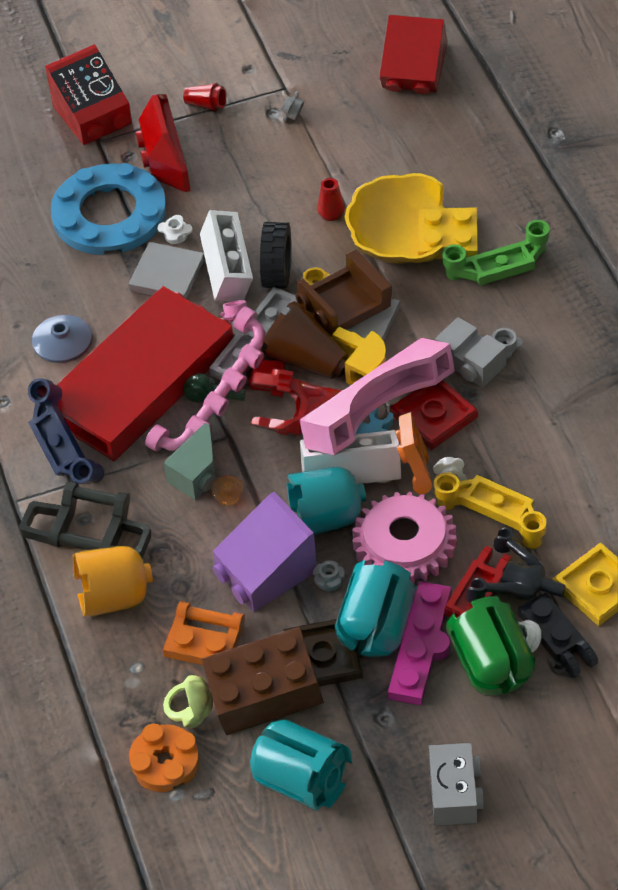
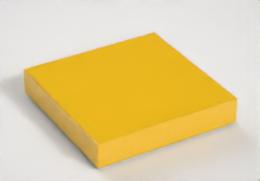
[552,542,618,627]

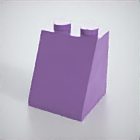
[212,492,317,612]

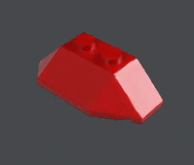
[135,94,191,192]

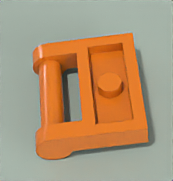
[396,412,432,494]
[163,601,245,665]

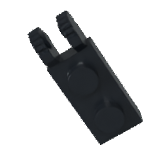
[518,593,599,677]

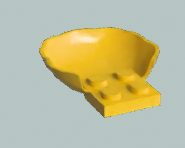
[344,173,478,264]

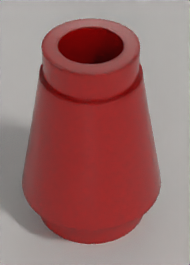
[183,83,227,111]
[317,178,346,221]

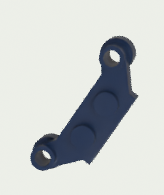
[28,378,104,484]

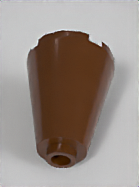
[261,301,348,379]

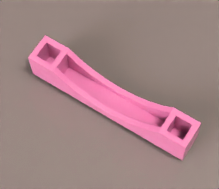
[300,338,455,455]

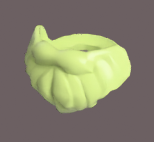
[163,675,213,728]

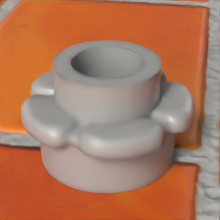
[313,560,345,592]

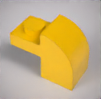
[332,327,386,385]

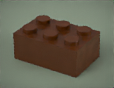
[202,627,324,735]

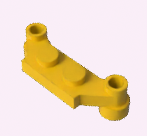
[434,473,546,549]

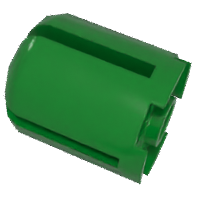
[446,596,535,696]

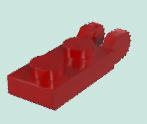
[444,545,512,619]

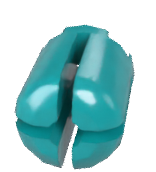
[335,560,418,657]
[250,720,352,811]

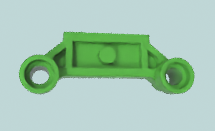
[442,220,550,286]

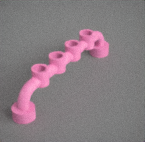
[145,306,266,452]

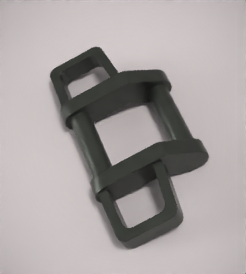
[19,481,152,559]

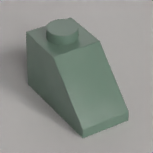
[163,423,216,500]

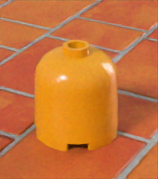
[72,546,153,617]

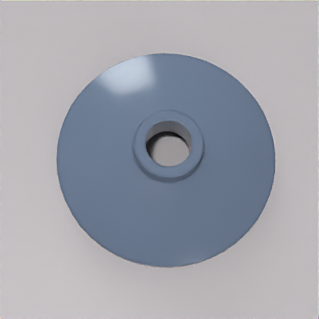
[32,315,92,363]

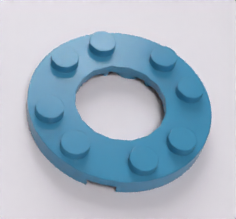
[51,163,166,255]

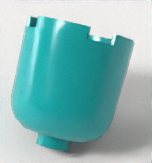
[286,467,366,535]

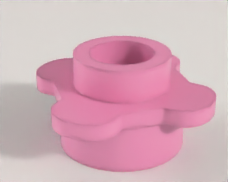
[220,300,247,323]

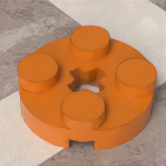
[129,723,200,792]

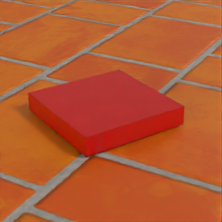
[390,380,478,450]

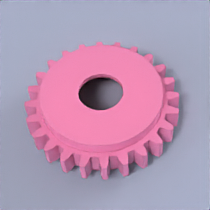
[352,492,457,584]

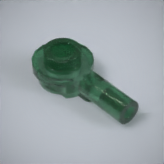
[183,373,246,403]

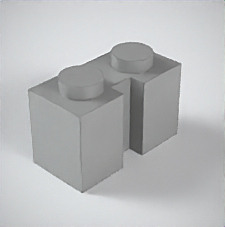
[435,317,507,388]

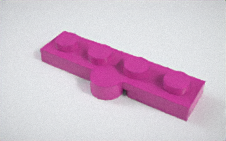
[388,581,451,706]

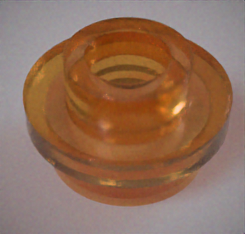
[211,475,243,506]

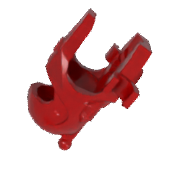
[250,369,343,436]

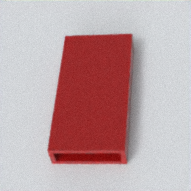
[56,286,233,462]

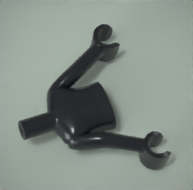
[466,527,566,603]

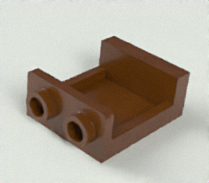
[295,250,392,336]

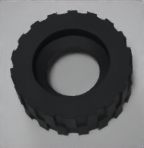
[260,222,292,288]

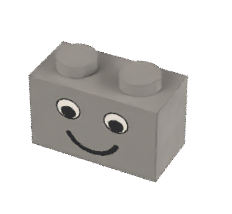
[429,743,484,826]

